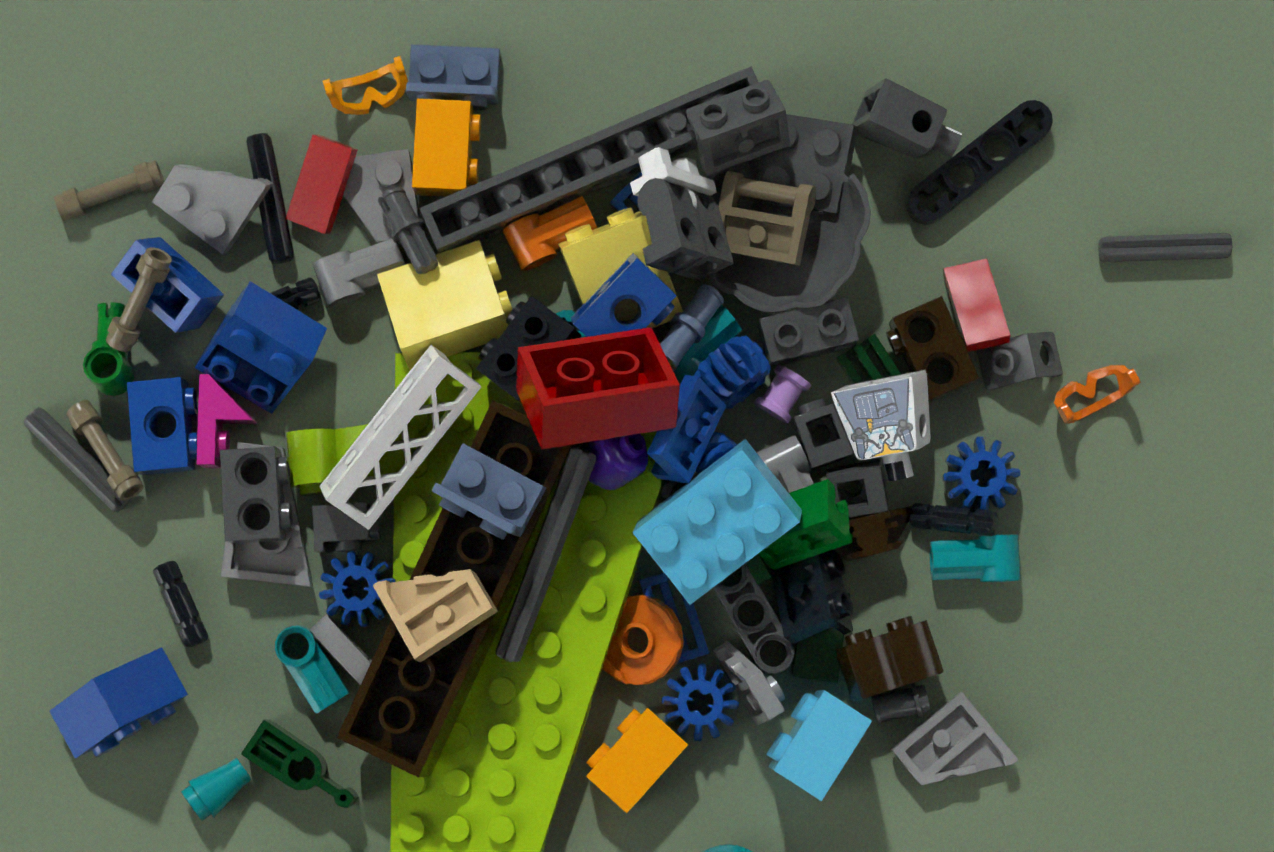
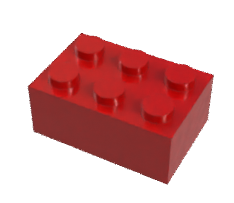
[516,327,680,449]

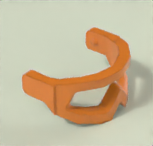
[1053,365,1141,424]

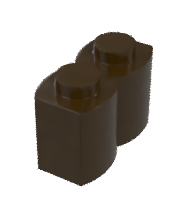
[835,616,944,702]

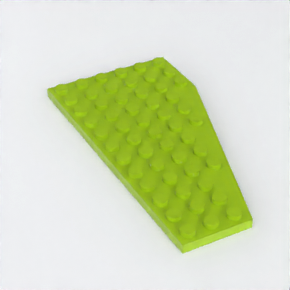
[390,352,664,852]

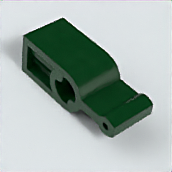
[241,719,359,808]

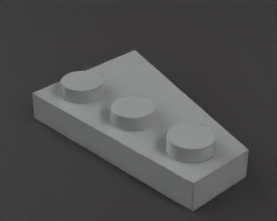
[221,442,312,587]

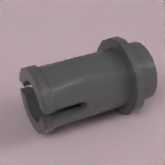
[871,682,931,724]

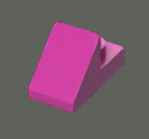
[196,374,258,468]

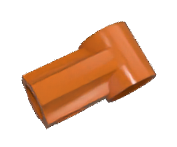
[502,196,597,271]

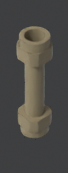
[54,160,164,221]
[106,247,172,352]
[66,400,144,501]

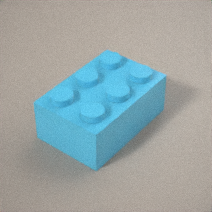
[633,439,802,605]
[766,690,872,801]

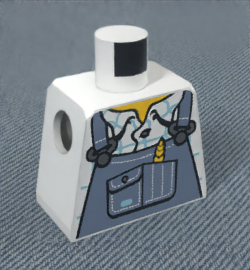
[831,370,931,481]

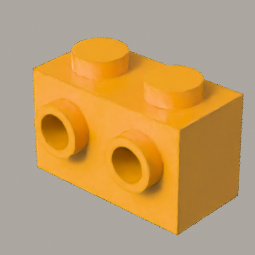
[412,99,481,197]
[586,707,688,813]

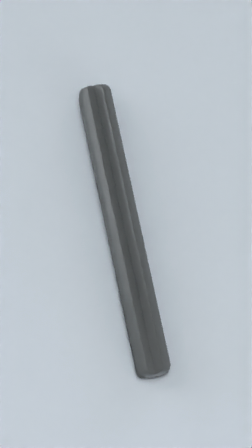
[495,447,596,662]

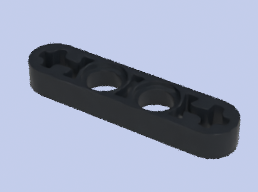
[907,100,1053,225]

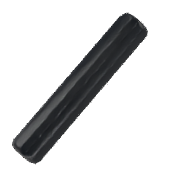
[246,133,294,264]

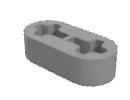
[310,614,372,685]

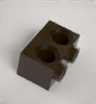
[886,296,979,403]

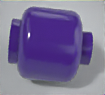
[581,434,648,490]

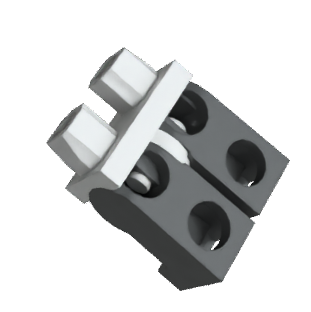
[630,147,734,281]

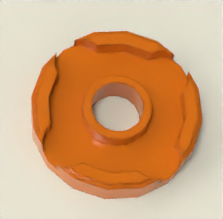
[603,594,684,685]

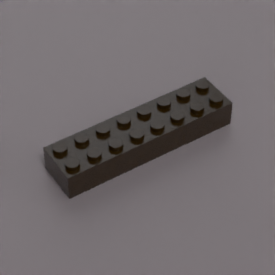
[336,400,583,778]

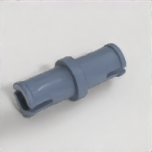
[660,285,724,371]

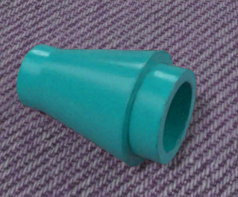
[181,758,252,821]

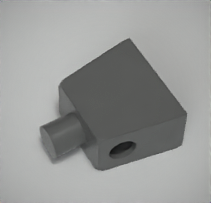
[852,78,962,158]

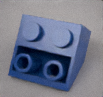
[195,281,327,414]

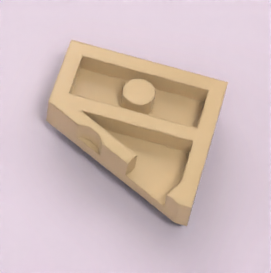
[373,569,498,662]

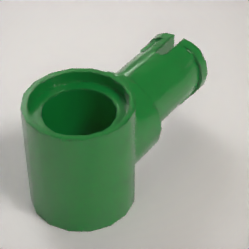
[83,302,134,396]

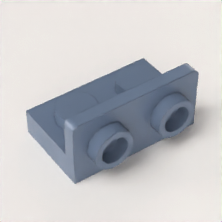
[406,44,500,110]
[432,444,546,540]

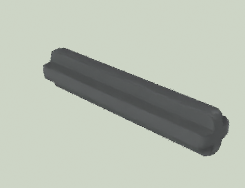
[1098,233,1233,262]
[24,407,131,512]

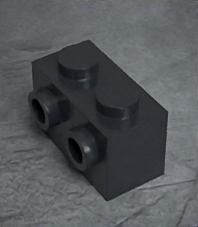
[476,296,582,403]

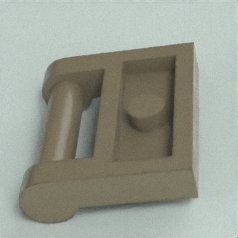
[718,171,816,266]

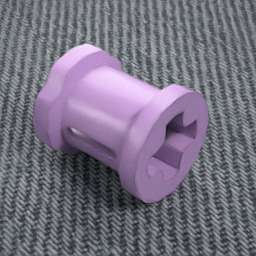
[754,364,811,424]

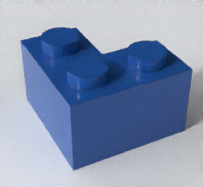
[49,647,188,759]

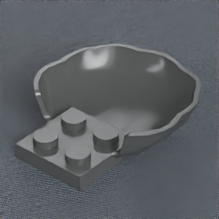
[707,114,871,312]

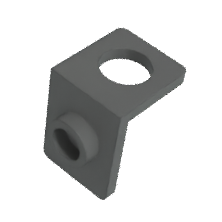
[977,332,1063,390]

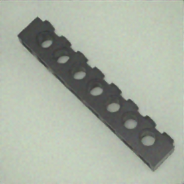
[419,66,759,253]

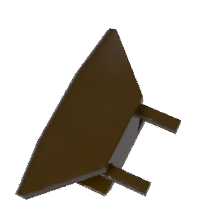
[833,506,912,562]

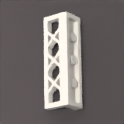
[319,344,481,530]

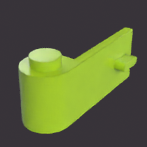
[286,417,422,496]

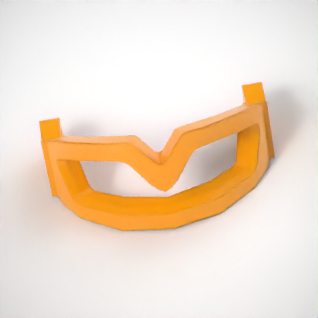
[322,56,408,115]

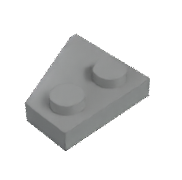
[343,149,419,244]
[152,164,273,254]
[712,641,785,725]
[891,692,1018,785]

